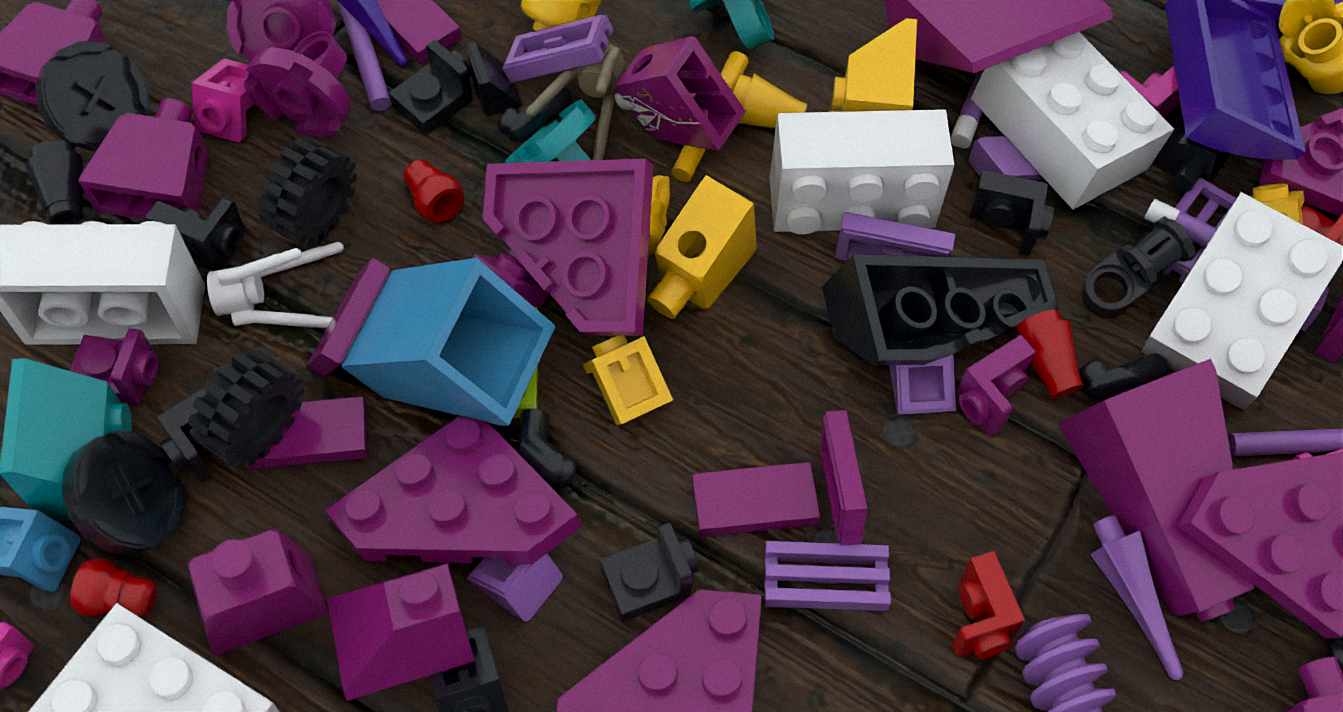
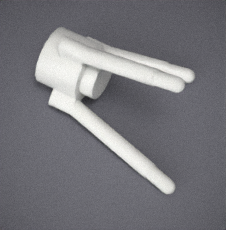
[207,242,344,328]

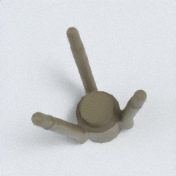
[526,44,625,160]

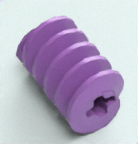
[1015,614,1117,712]

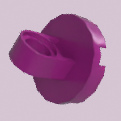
[226,0,336,62]
[243,31,351,137]

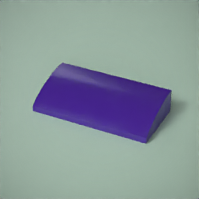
[1165,0,1306,160]

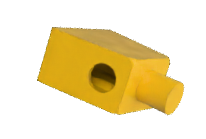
[647,175,757,319]

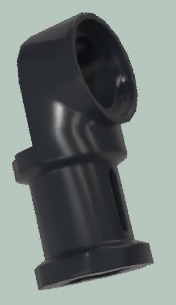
[1082,216,1195,318]

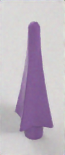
[1090,515,1183,680]

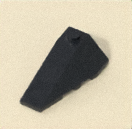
[822,254,1059,365]

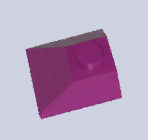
[327,563,475,701]

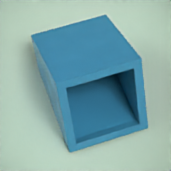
[341,258,556,426]

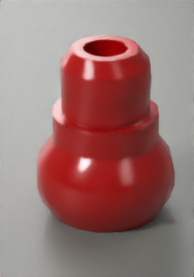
[403,159,464,223]
[70,558,158,617]

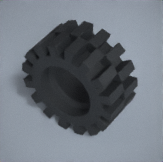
[257,137,357,247]
[189,349,304,468]

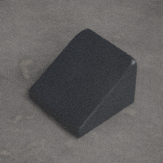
[466,42,522,117]

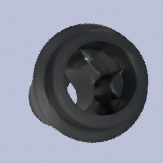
[25,140,84,225]

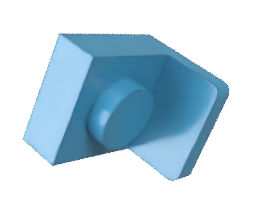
[0,507,80,592]

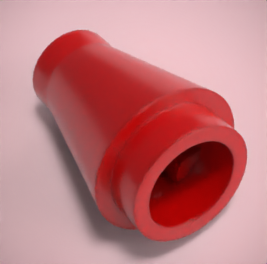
[1016,309,1084,399]

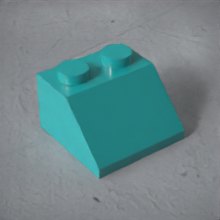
[0,358,132,521]

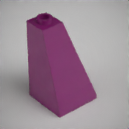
[1058,358,1254,621]

